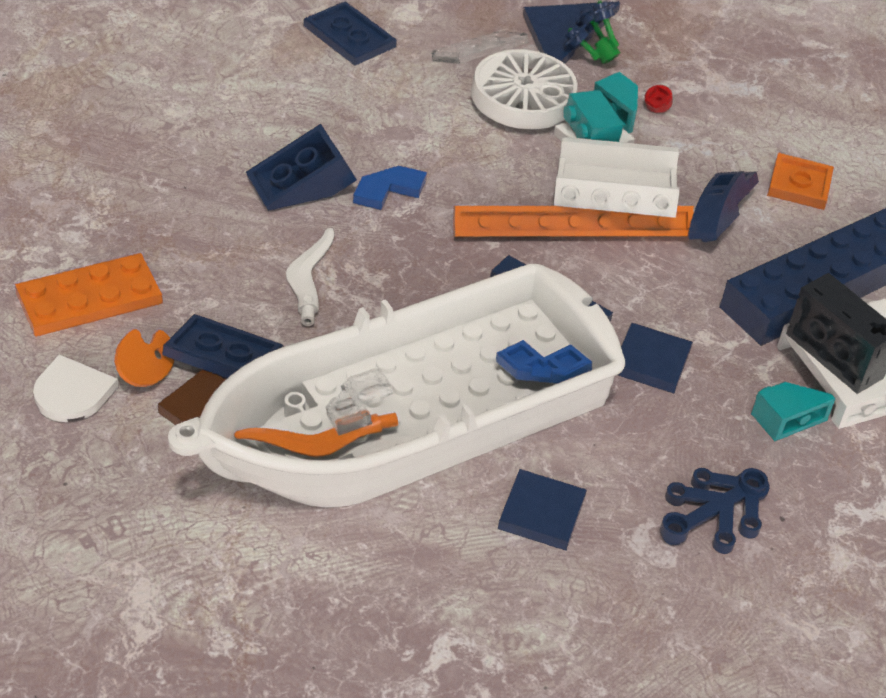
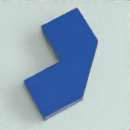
[353,166,427,210]
[496,340,592,383]

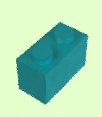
[563,90,624,142]

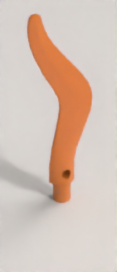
[234,412,398,457]

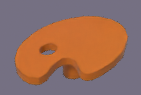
[114,329,174,387]

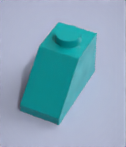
[594,72,638,133]
[751,382,836,441]

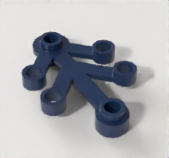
[660,468,770,554]

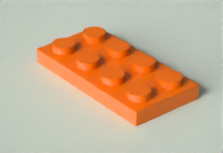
[15,253,163,337]

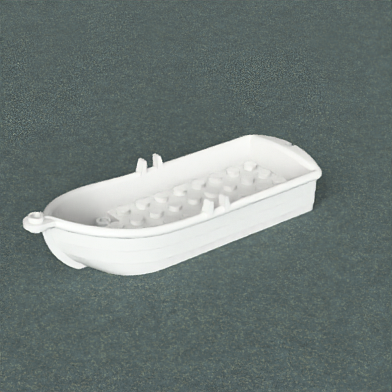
[168,264,625,507]

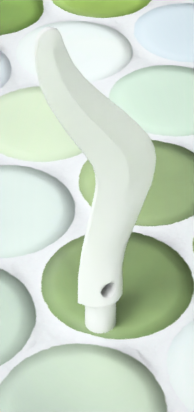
[286,228,334,326]

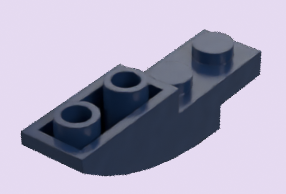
[688,171,759,242]

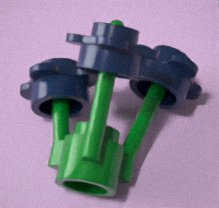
[564,0,621,65]

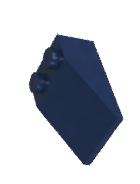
[246,124,357,211]

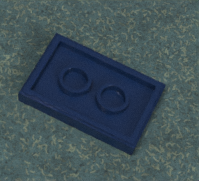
[304,1,397,66]
[162,314,284,378]

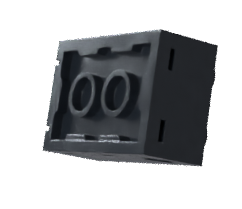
[786,273,886,394]

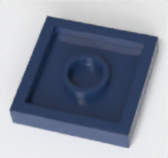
[618,322,693,394]
[498,469,587,551]

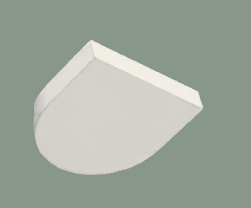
[33,354,118,422]

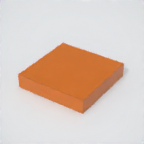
[767,153,834,210]

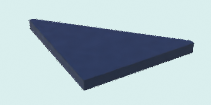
[523,1,620,64]

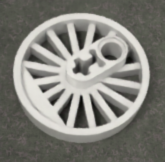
[471,49,578,129]

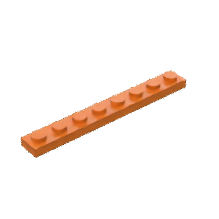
[453,206,694,237]

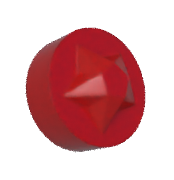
[645,85,673,113]

